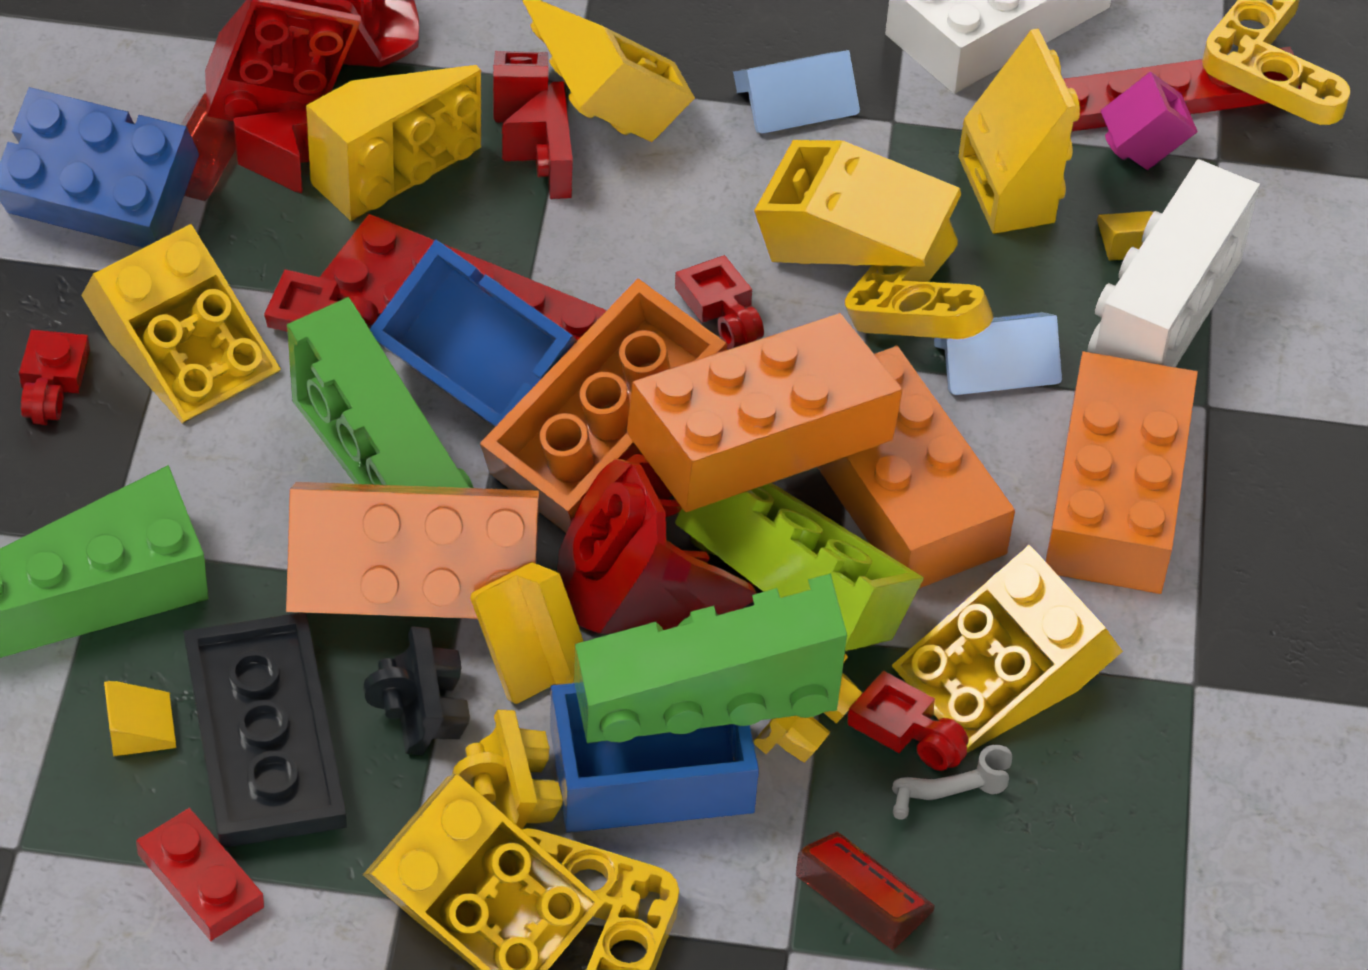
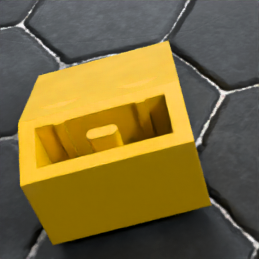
[522,0,695,142]
[958,29,1080,234]
[306,65,481,221]
[754,140,961,267]
[81,224,281,424]
[892,545,1123,753]
[363,774,604,970]

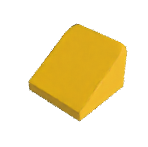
[1097,211,1153,261]
[104,681,176,757]

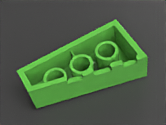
[287,297,474,488]
[0,465,209,658]
[574,573,847,743]

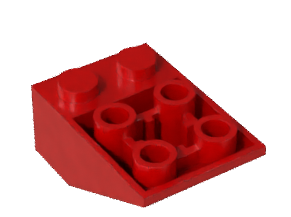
[205,0,361,121]

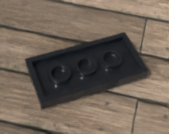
[183,612,347,848]

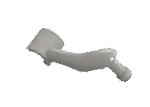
[892,745,1012,820]

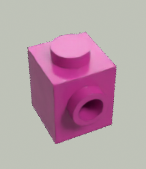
[1100,71,1198,170]

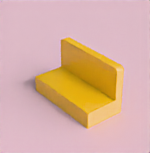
[470,562,584,704]

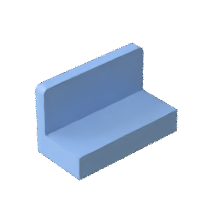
[733,50,860,134]
[934,312,1062,395]

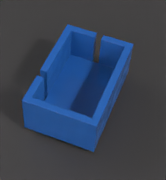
[0,87,199,248]
[370,239,578,427]
[550,683,759,833]

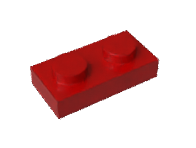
[136,808,264,941]

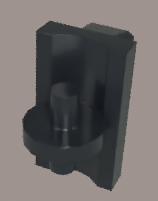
[363,627,470,755]

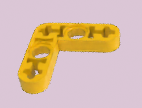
[1202,0,1350,125]
[845,219,993,339]
[521,828,679,970]

